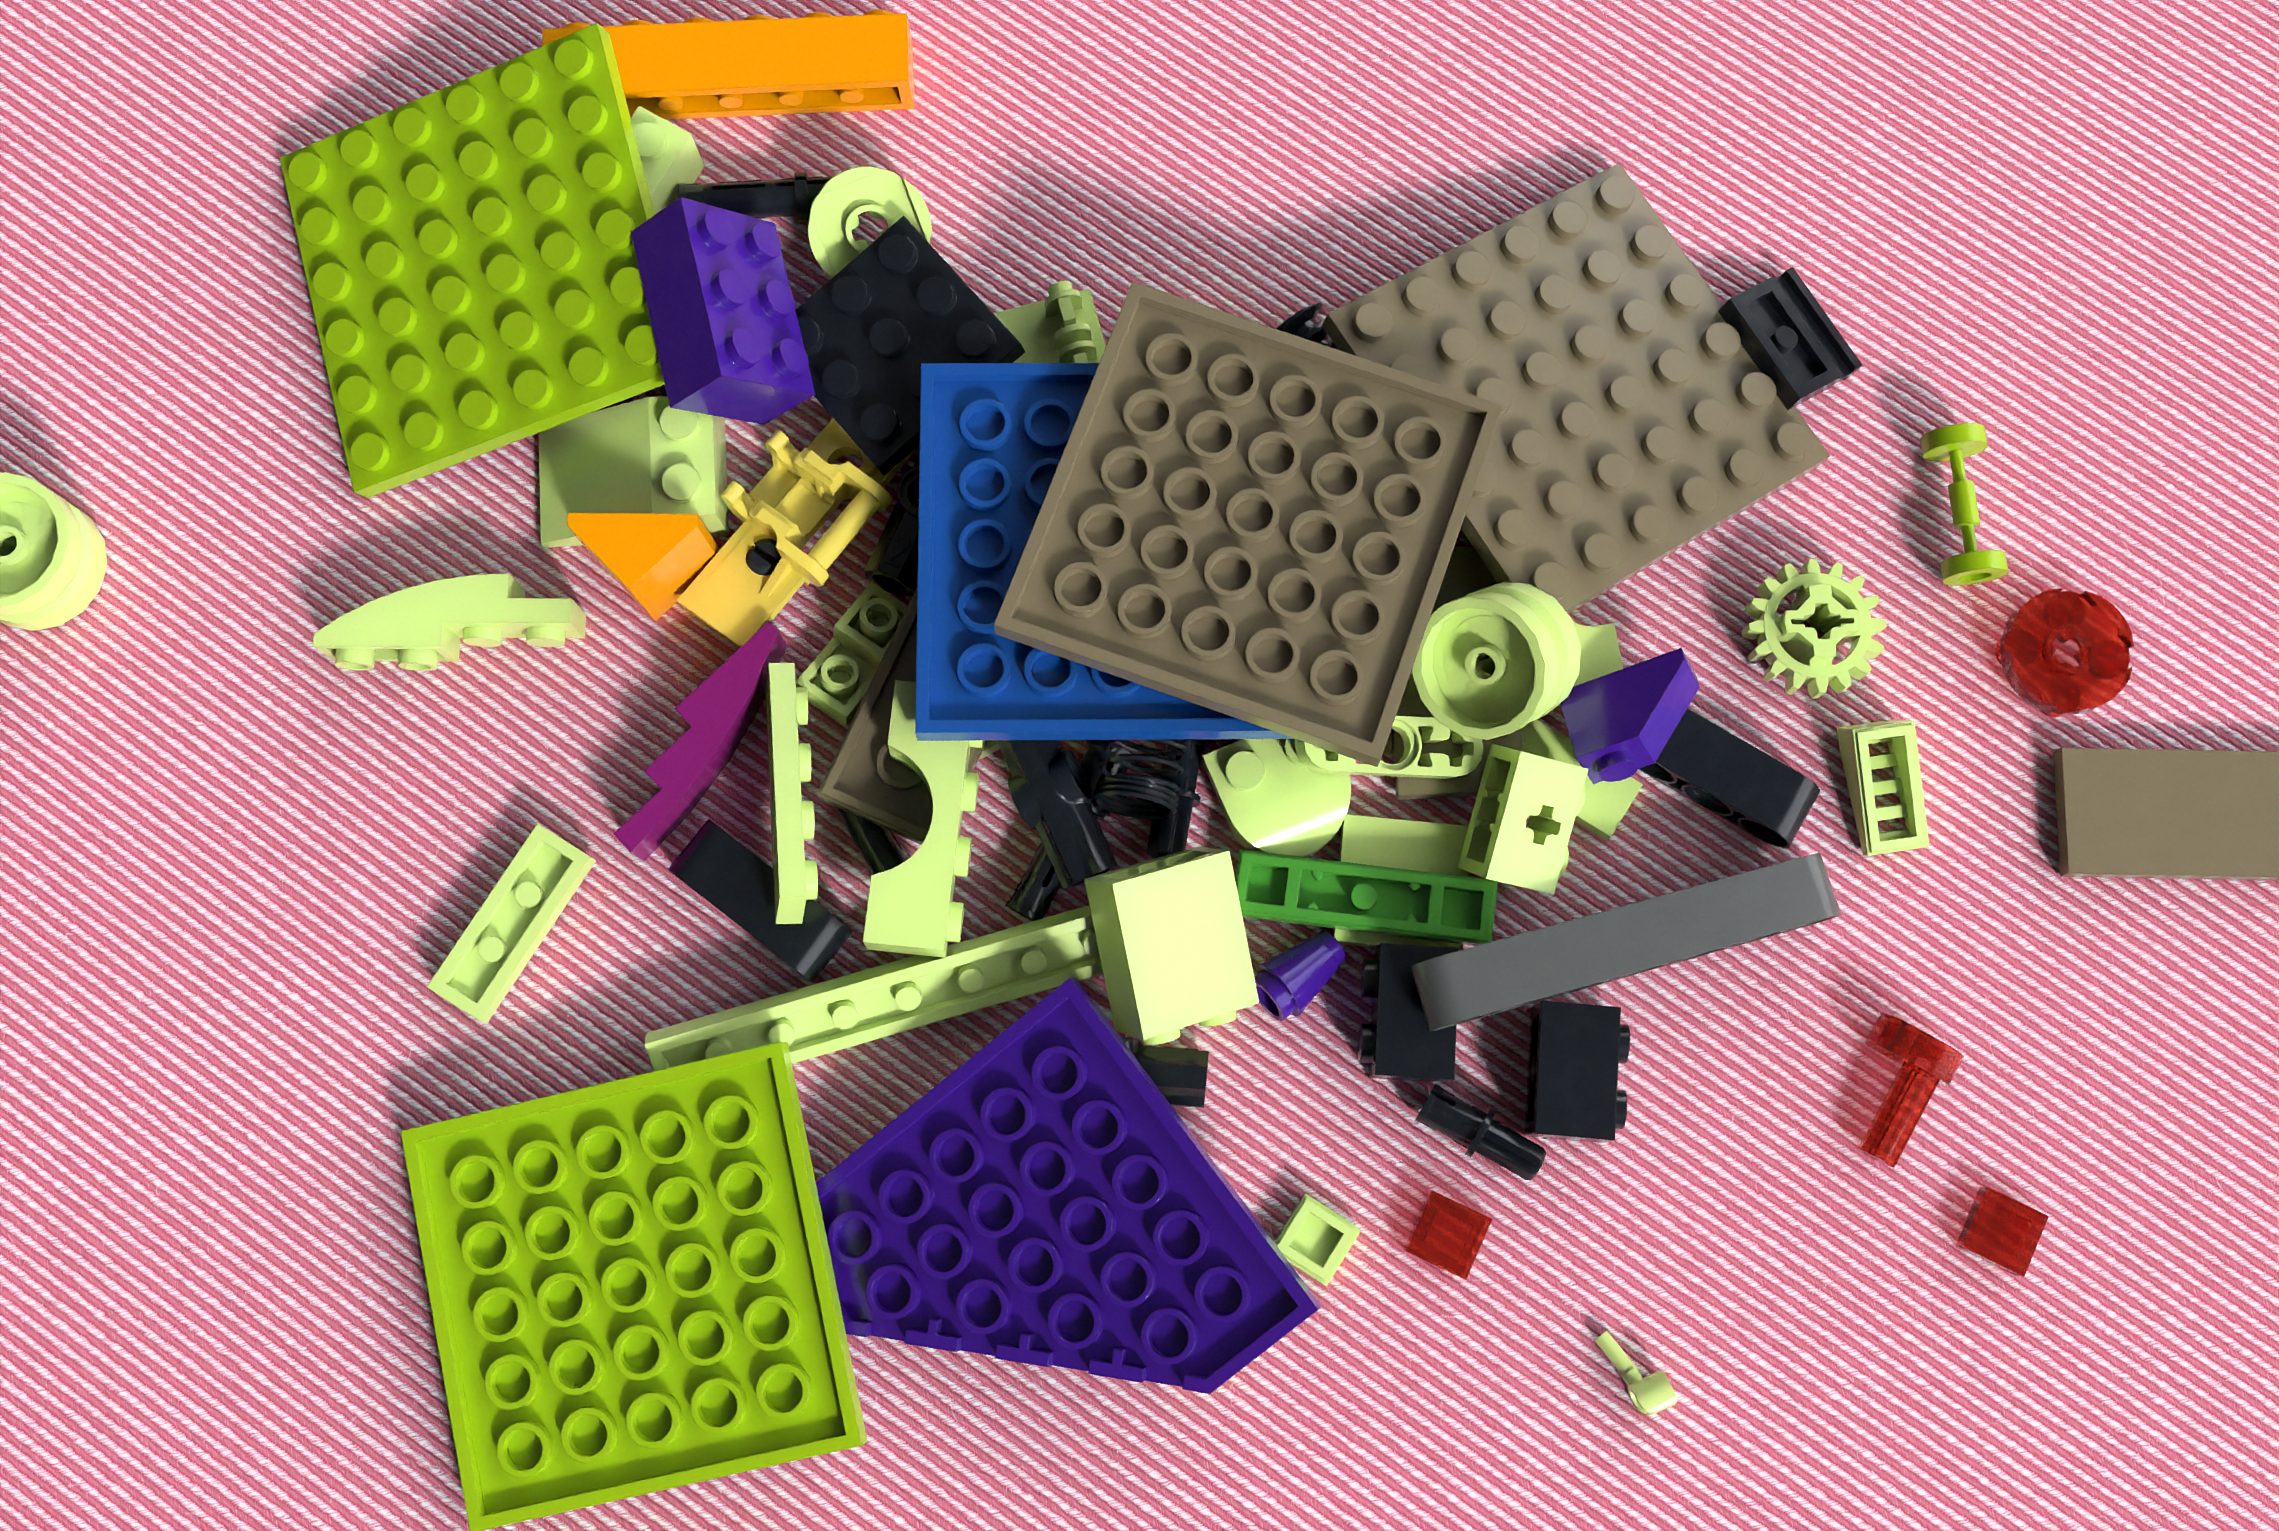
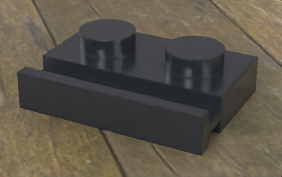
[1718,267,1863,410]

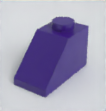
[1560,648,1700,784]

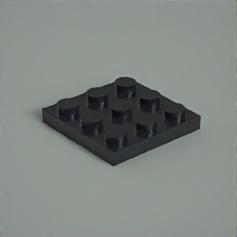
[795,216,1025,476]

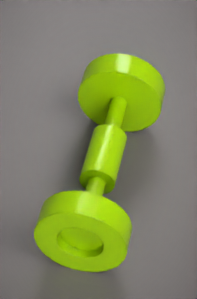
[1920,423,2009,586]

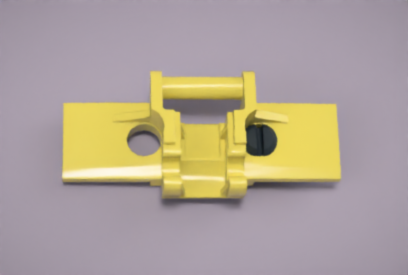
[677,418,920,648]

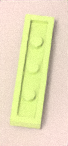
[765,663,818,924]

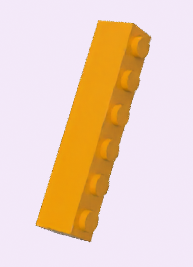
[542,9,915,120]

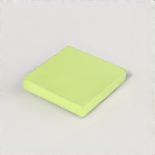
[1333,814,1468,951]

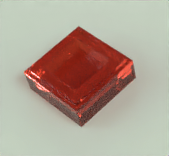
[1955,1187,2049,1277]
[1403,1190,1493,1280]

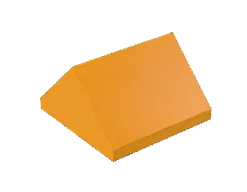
[567,513,720,622]

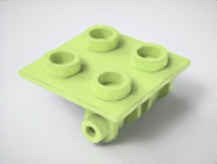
[993,281,1106,363]

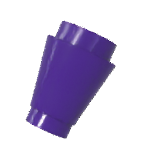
[1254,930,1347,1021]

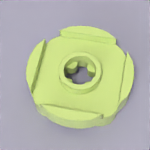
[807,166,932,278]

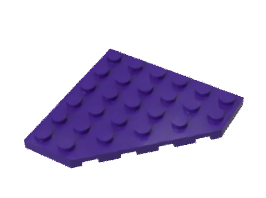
[816,978,1322,1394]

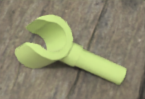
[1594,1331,1677,1415]

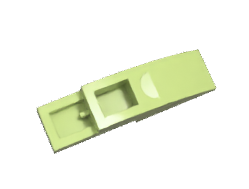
[313,573,586,671]

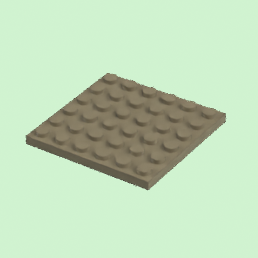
[1322,162,1830,614]
[994,281,1503,767]

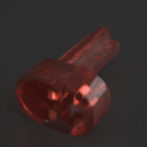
[1858,1013,1964,1168]

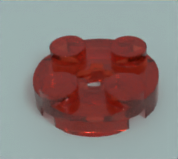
[1995,588,2134,718]

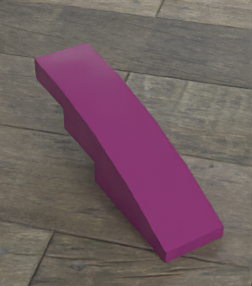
[613,622,787,861]

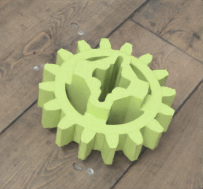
[1742,559,1887,699]

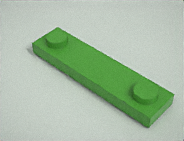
[1235,849,1498,946]

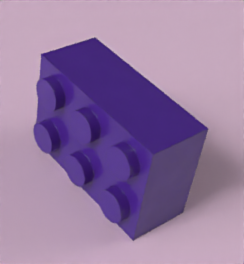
[631,197,815,425]

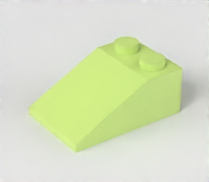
[538,396,729,548]

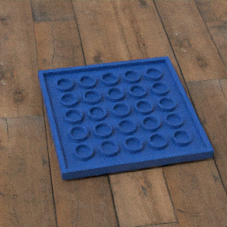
[915,363,1295,741]

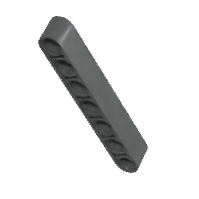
[1410,853,1842,1031]

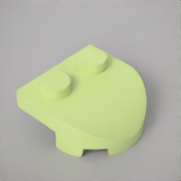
[1202,739,1351,857]

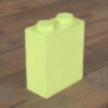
[1084,846,1259,1045]

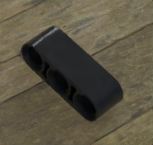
[1639,708,1820,848]
[668,819,853,983]

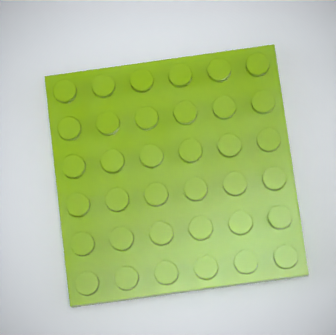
[280,23,665,498]
[401,1041,868,1531]

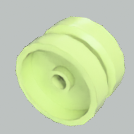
[0,472,107,631]
[1412,581,1581,740]

